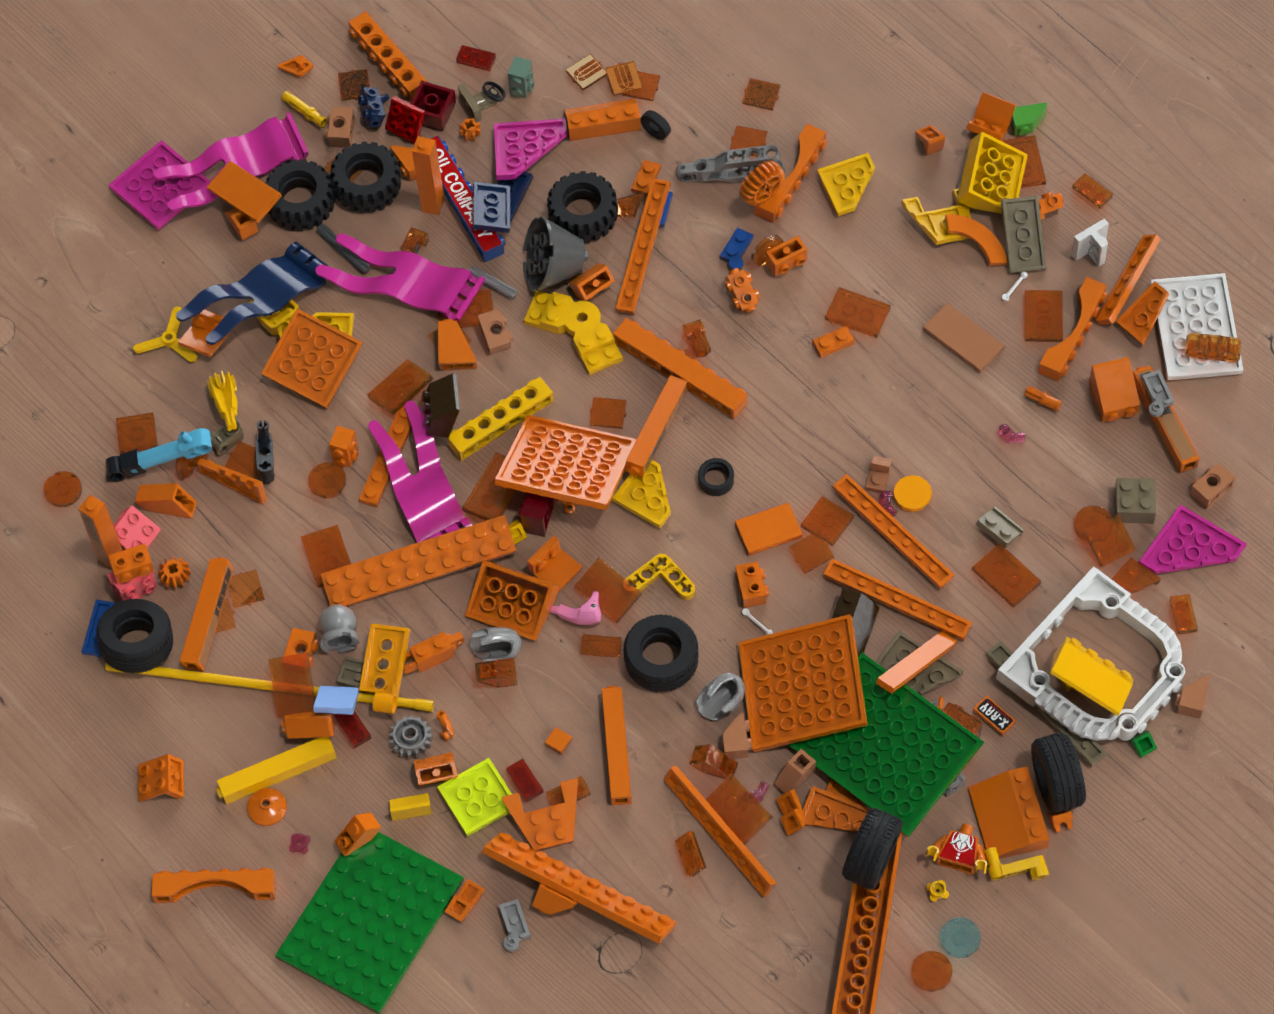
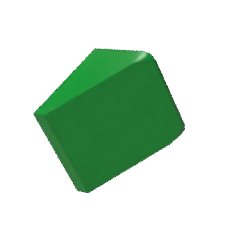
[1128,730,1158,758]

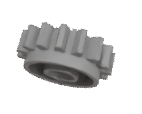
[389,715,433,759]

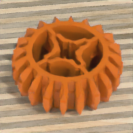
[739,160,785,206]

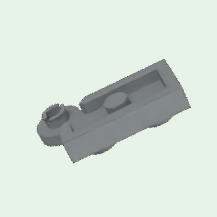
[1141,370,1174,417]
[499,899,531,952]

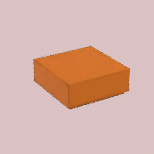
[545,727,572,755]

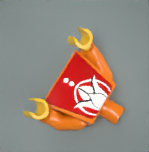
[925,824,987,875]

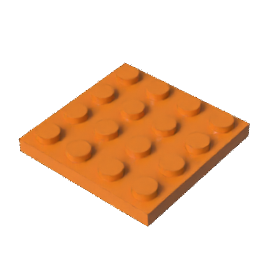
[261,308,363,409]

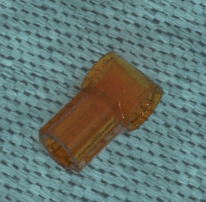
[683,319,711,358]

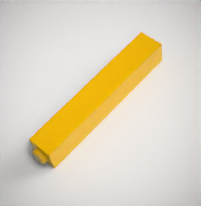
[215,737,337,805]

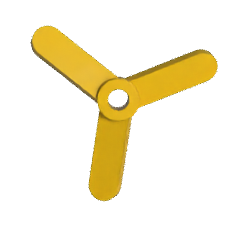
[133,306,198,363]

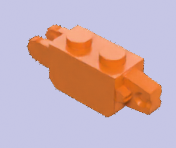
[403,632,465,674]

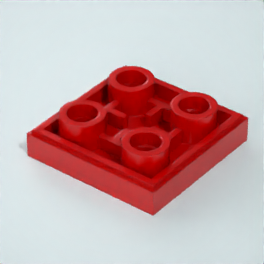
[385,96,425,143]

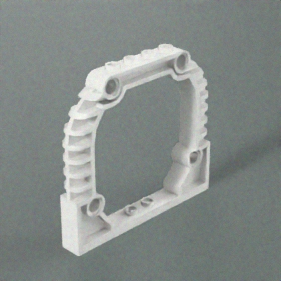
[996,567,1185,741]

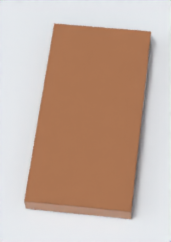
[923,302,1005,373]

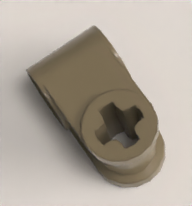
[211,421,244,456]

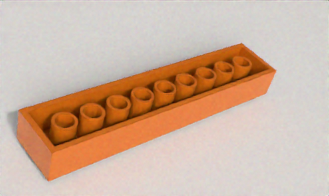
[832,832,903,1014]

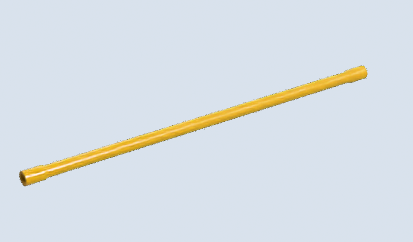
[105,663,434,712]

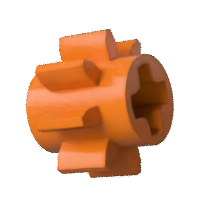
[459,118,481,141]

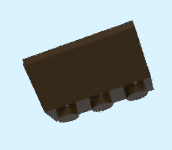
[421,373,460,438]
[832,587,880,656]

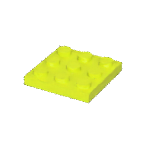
[437,758,512,837]

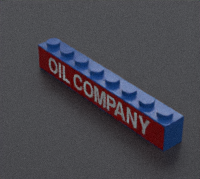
[431,135,506,262]

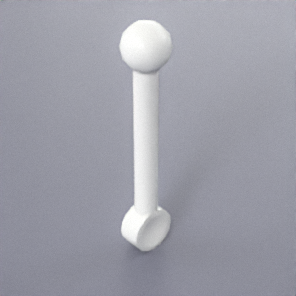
[1002,271,1028,302]
[742,608,773,635]

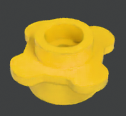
[926,880,949,902]

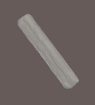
[469,266,517,299]

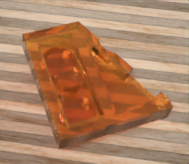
[1111,557,1161,594]

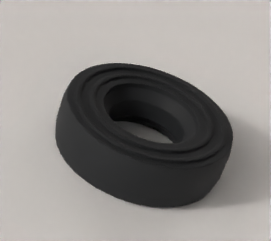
[641,110,671,140]

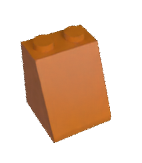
[1089,357,1140,422]

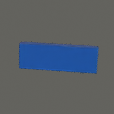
[81,600,115,657]

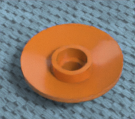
[247,788,287,826]

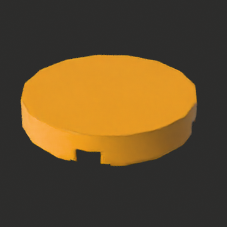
[893,475,932,512]

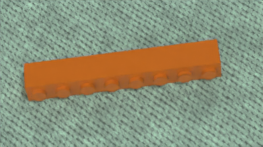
[613,318,747,419]

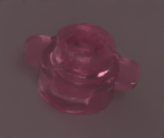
[289,833,311,854]

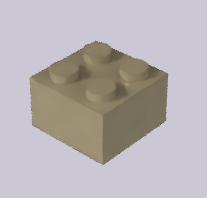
[1114,478,1156,524]

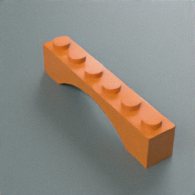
[754,123,828,223]
[1038,277,1108,382]
[152,868,276,903]

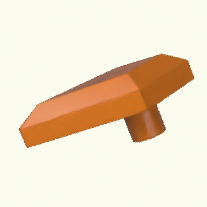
[278,55,314,78]

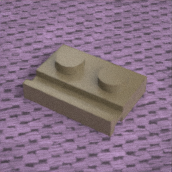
[976,506,1024,548]
[336,656,383,694]

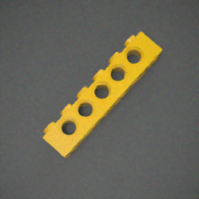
[447,377,554,461]

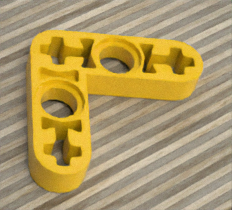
[623,554,695,600]

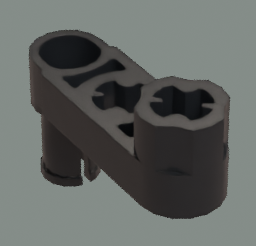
[256,420,275,484]

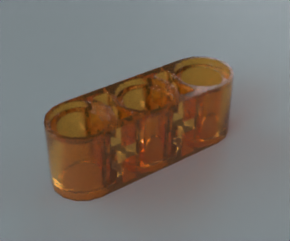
[1185,333,1241,362]

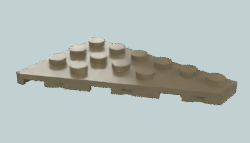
[876,630,963,696]

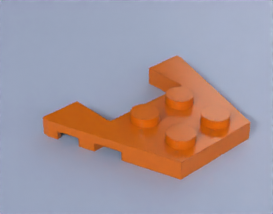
[502,778,578,851]

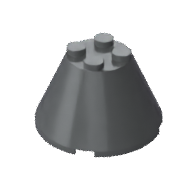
[523,217,588,291]

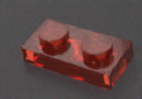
[456,45,496,71]
[334,711,372,748]
[506,759,544,802]

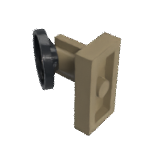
[458,81,506,122]

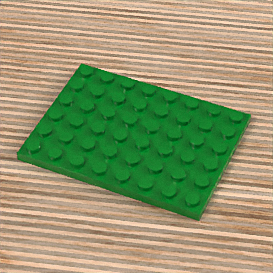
[788,652,984,837]
[275,832,464,1014]

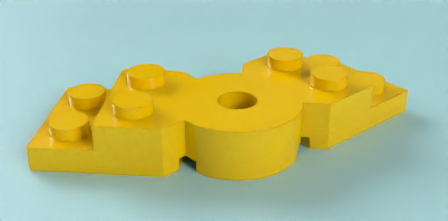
[524,291,623,375]
[249,299,354,338]

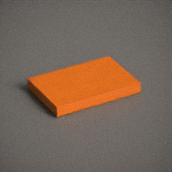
[735,502,803,556]

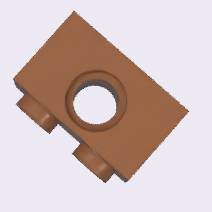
[325,107,355,148]
[477,309,513,355]
[1190,463,1236,509]

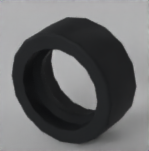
[698,458,734,496]

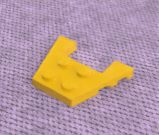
[901,188,971,245]

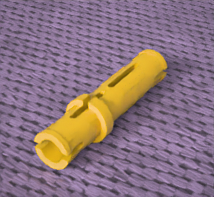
[281,90,327,128]

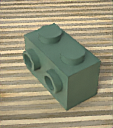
[507,56,534,98]

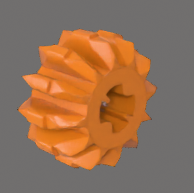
[158,556,191,589]

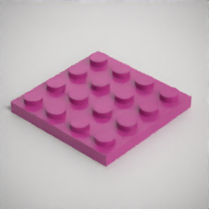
[108,140,210,231]

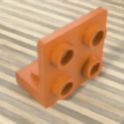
[966,92,1016,141]
[178,309,229,357]
[527,535,582,593]
[138,754,184,802]

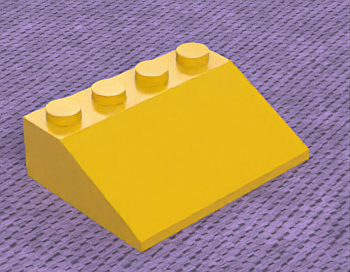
[957,132,1028,214]
[1050,636,1133,716]

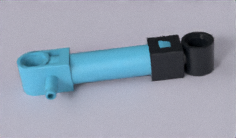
[106,428,212,482]

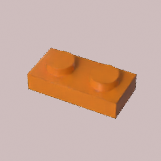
[631,159,661,197]
[812,326,854,358]

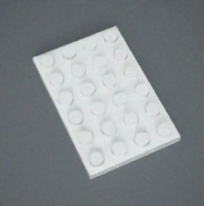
[1150,273,1243,381]

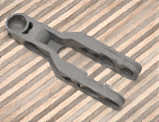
[676,145,786,184]

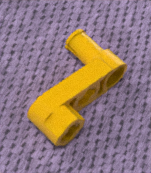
[984,847,1049,881]

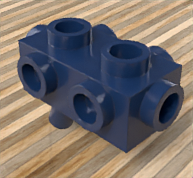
[358,87,389,127]

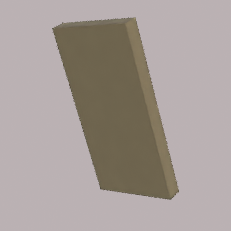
[1001,196,1047,274]

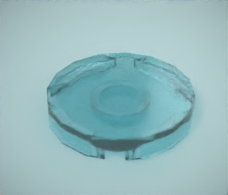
[940,917,981,958]

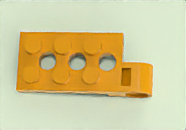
[359,623,410,714]

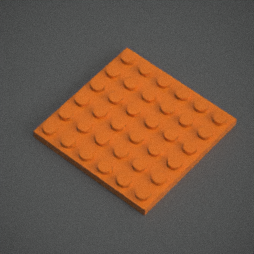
[495,414,637,510]
[738,614,868,752]

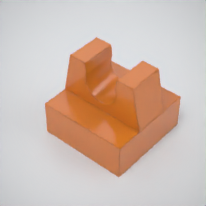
[1048,810,1073,832]

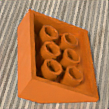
[465,561,560,641]
[968,766,1050,859]

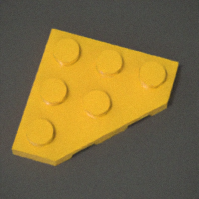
[817,153,875,216]
[612,460,671,529]

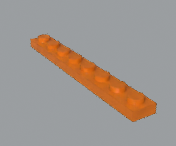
[615,178,671,315]
[833,474,954,589]
[823,558,972,641]
[664,765,776,897]

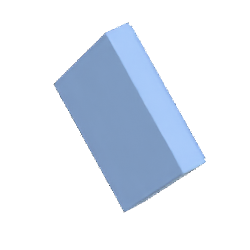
[313,686,359,715]

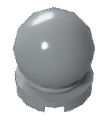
[318,604,360,654]

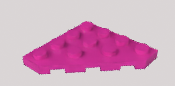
[494,118,567,180]
[1139,504,1247,575]

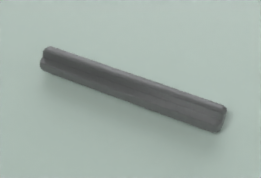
[317,223,371,274]

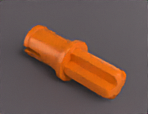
[1024,386,1062,412]

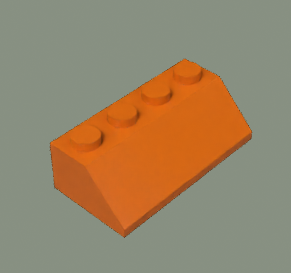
[564,98,641,141]

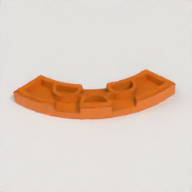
[945,214,1008,266]

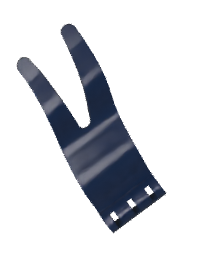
[176,242,330,345]

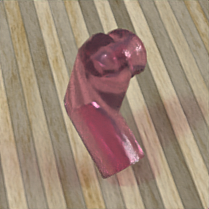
[999,424,1025,443]
[879,490,897,517]
[741,782,769,804]

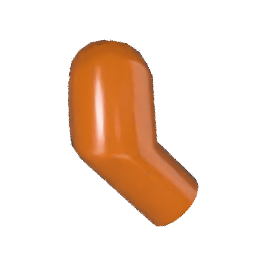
[436,710,454,741]

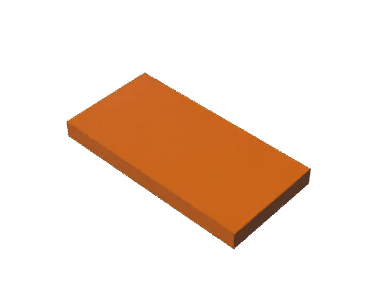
[207,161,282,223]

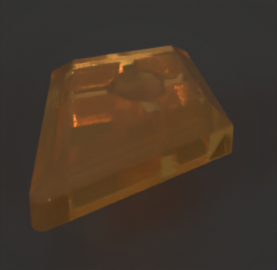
[617,192,645,217]

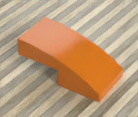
[776,789,805,836]
[444,878,486,922]

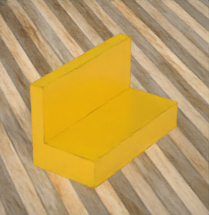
[389,793,432,821]

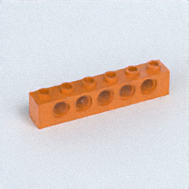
[348,11,427,101]

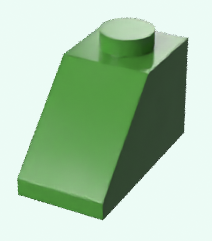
[1011,102,1047,136]

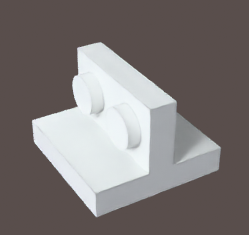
[1071,219,1109,267]

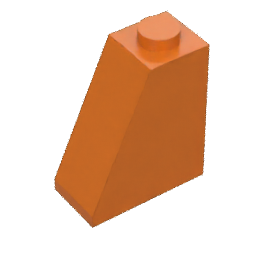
[438,319,477,370]
[135,483,197,518]
[281,711,335,739]

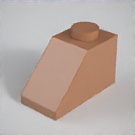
[1175,675,1211,719]

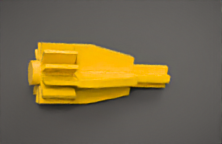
[207,371,238,431]

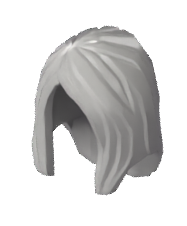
[470,627,522,665]
[696,673,745,721]

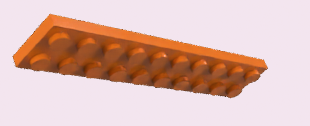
[321,515,517,607]
[482,832,677,944]

